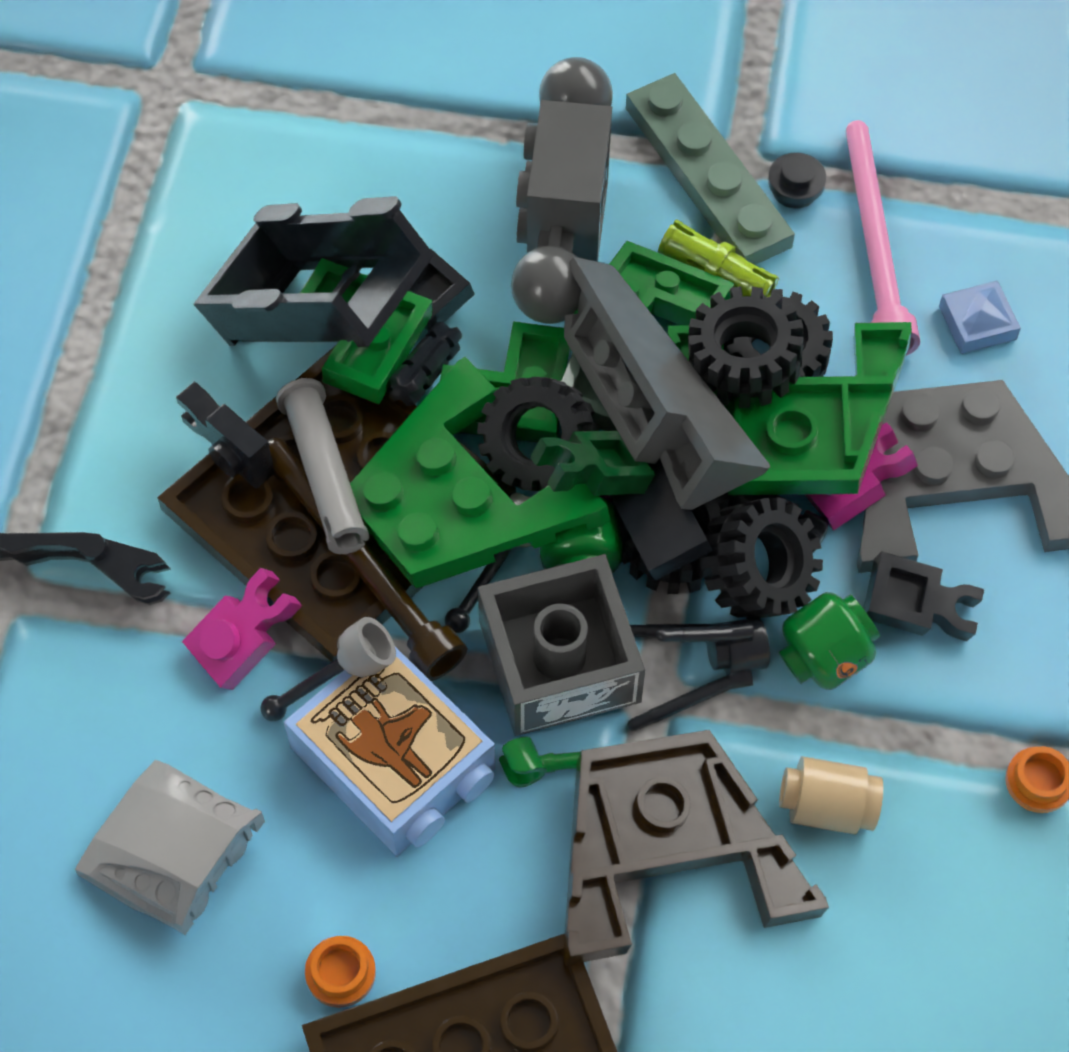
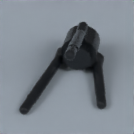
[627,617,770,731]

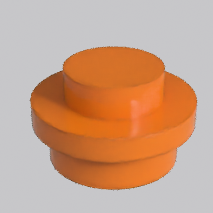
[1005,746,1069,813]
[305,936,376,1008]

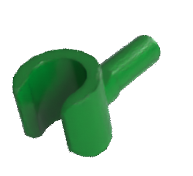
[499,737,581,787]

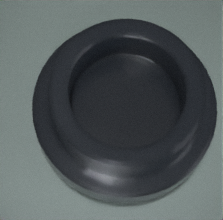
[768,153,827,208]

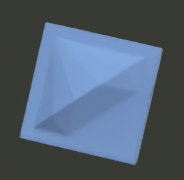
[939,280,1021,354]

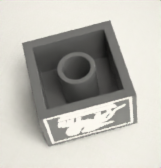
[478,554,645,736]

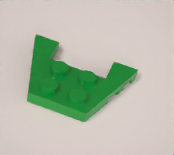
[668,322,912,495]
[350,357,610,589]

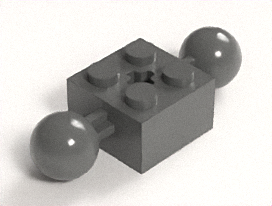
[511,57,613,324]

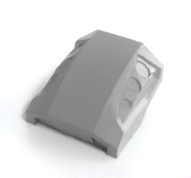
[75,760,265,935]

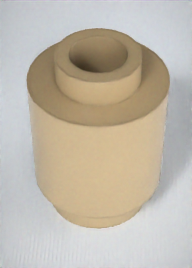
[779,756,883,835]

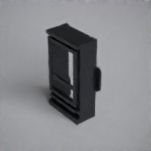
[193,196,434,347]

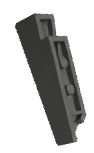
[564,257,770,510]

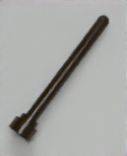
[268,438,468,681]

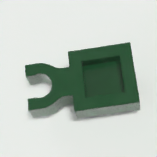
[530,431,655,496]

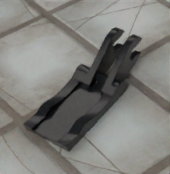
[0,532,171,605]

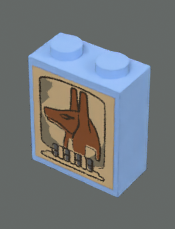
[284,647,496,857]

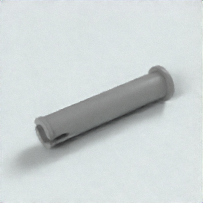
[276,378,369,554]

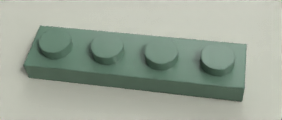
[625,73,795,265]

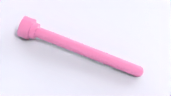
[846,120,920,356]

